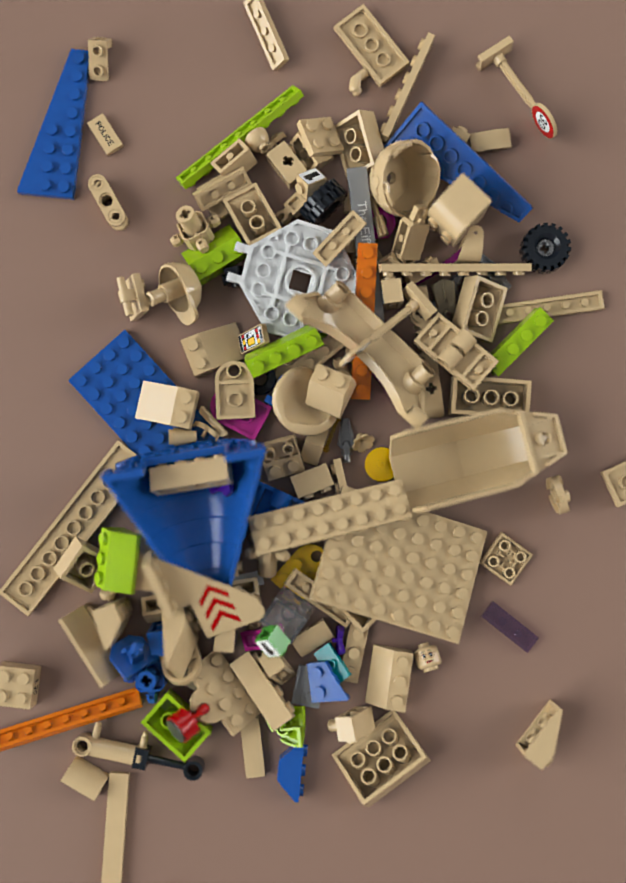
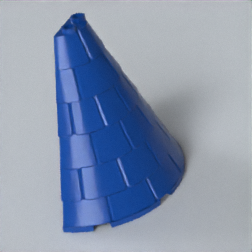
[101,438,266,586]

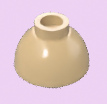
[244,127,270,154]

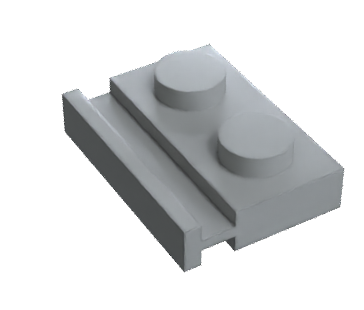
[291,664,320,709]

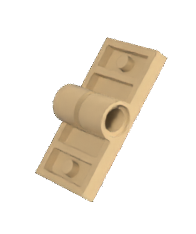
[413,312,499,392]

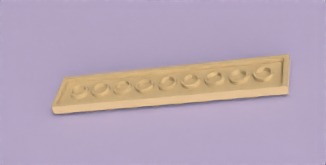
[0,440,137,616]

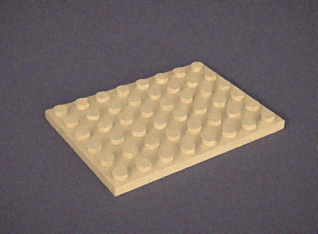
[309,485,487,644]

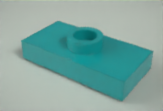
[314,642,352,683]

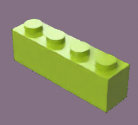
[490,307,554,377]
[245,325,324,378]

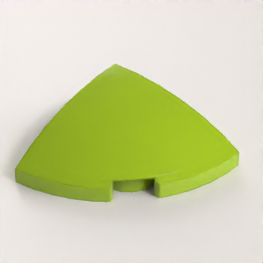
[266,706,306,748]

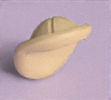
[272,366,337,436]

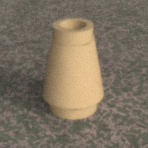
[168,427,197,447]

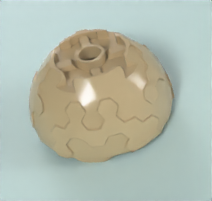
[369,139,440,218]

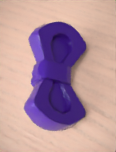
[209,484,234,497]
[332,625,345,655]

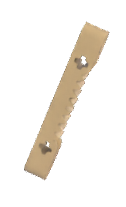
[407,285,444,419]

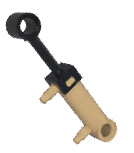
[72,721,205,781]

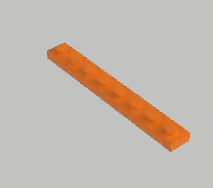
[350,243,378,400]
[0,688,143,752]

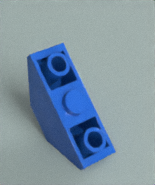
[277,744,308,803]

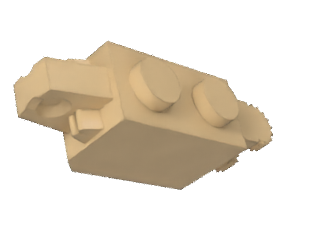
[391,205,430,264]

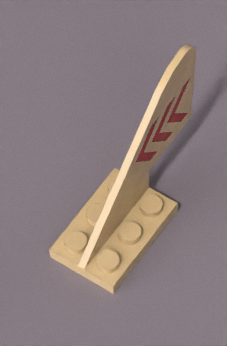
[141,551,265,638]

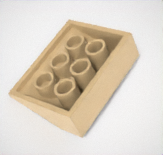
[332,710,431,808]

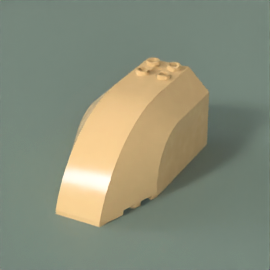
[389,408,568,512]

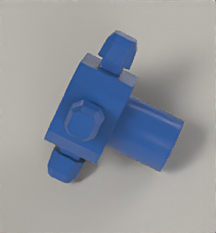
[123,658,168,704]

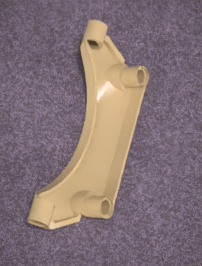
[285,280,435,428]

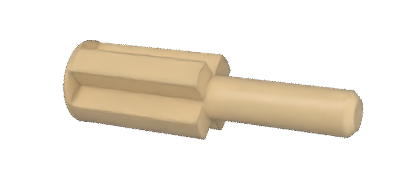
[370,198,389,238]

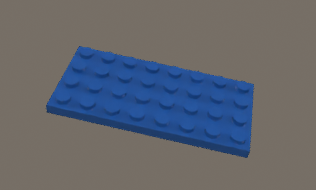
[68,330,224,455]

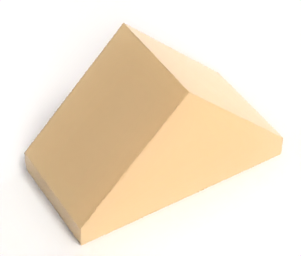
[301,430,329,466]

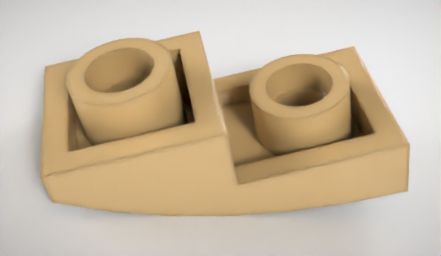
[470,128,512,153]

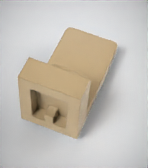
[88,37,112,81]

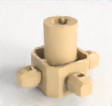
[170,206,221,253]
[245,533,290,578]

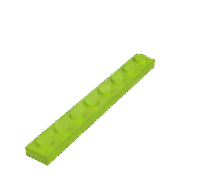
[176,85,304,189]

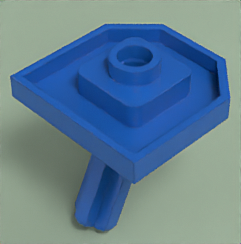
[109,635,159,681]

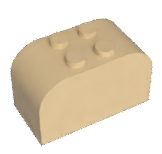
[426,173,492,247]

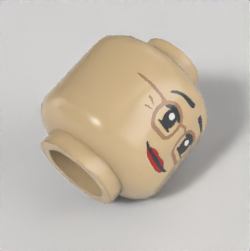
[414,642,442,673]

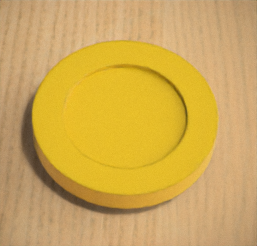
[365,447,394,482]

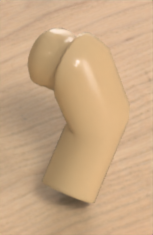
[349,68,369,96]

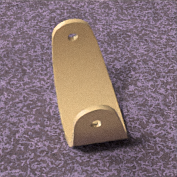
[454,225,484,264]

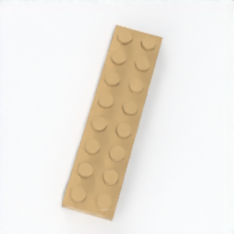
[248,479,412,557]

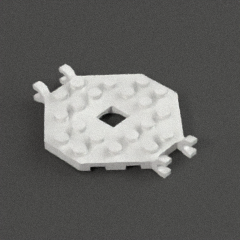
[226,219,356,337]

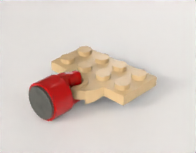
[167,651,261,743]

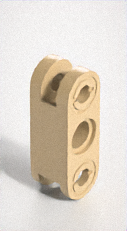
[88,174,129,231]

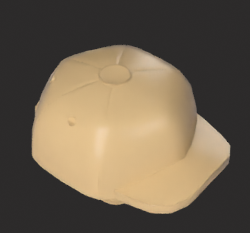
[146,262,202,325]

